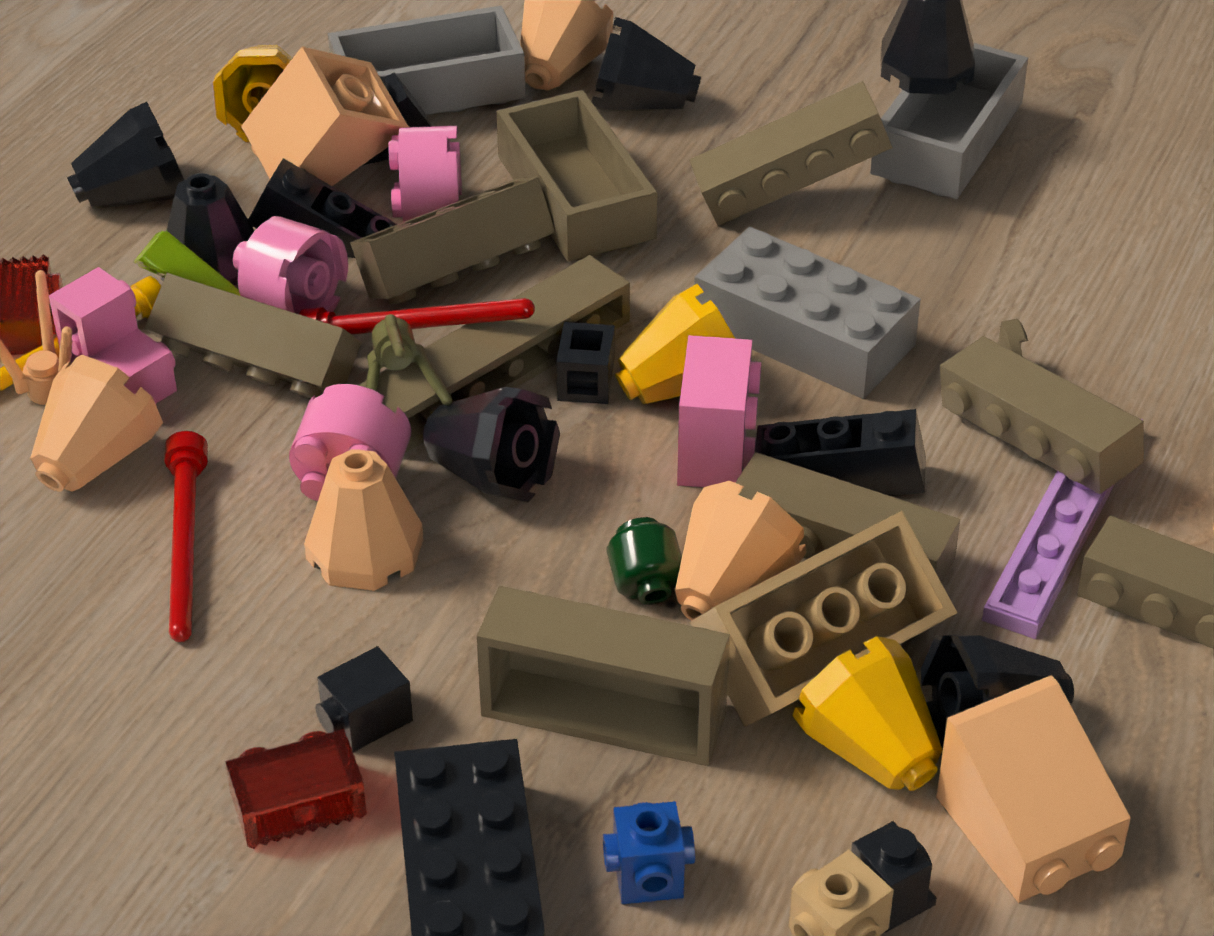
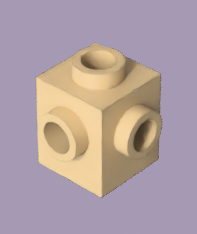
[789,850,894,936]

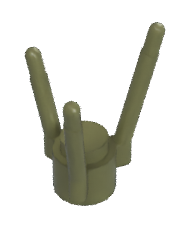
[366,314,452,406]

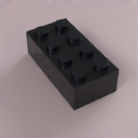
[394,739,546,936]

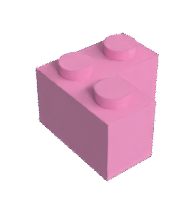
[49,267,177,404]
[677,335,761,487]

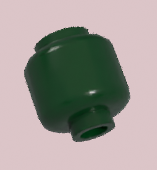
[606,517,682,605]

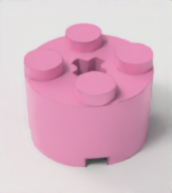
[389,126,462,222]
[233,216,348,314]
[289,384,411,501]

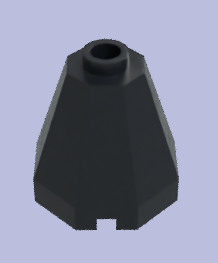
[880,0,975,95]
[591,17,701,111]
[67,102,185,209]
[160,173,255,286]
[423,387,560,502]
[921,634,1074,755]

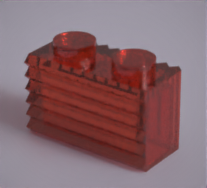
[0,255,63,356]
[225,729,367,849]

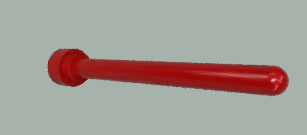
[299,298,535,335]
[164,431,208,642]

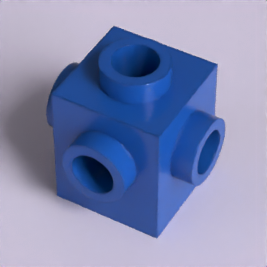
[603,801,695,905]

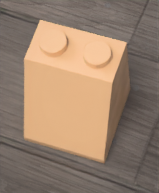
[241,47,409,186]
[936,675,1131,903]

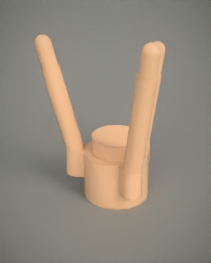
[0,270,72,405]

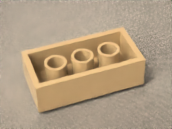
[689,511,958,727]

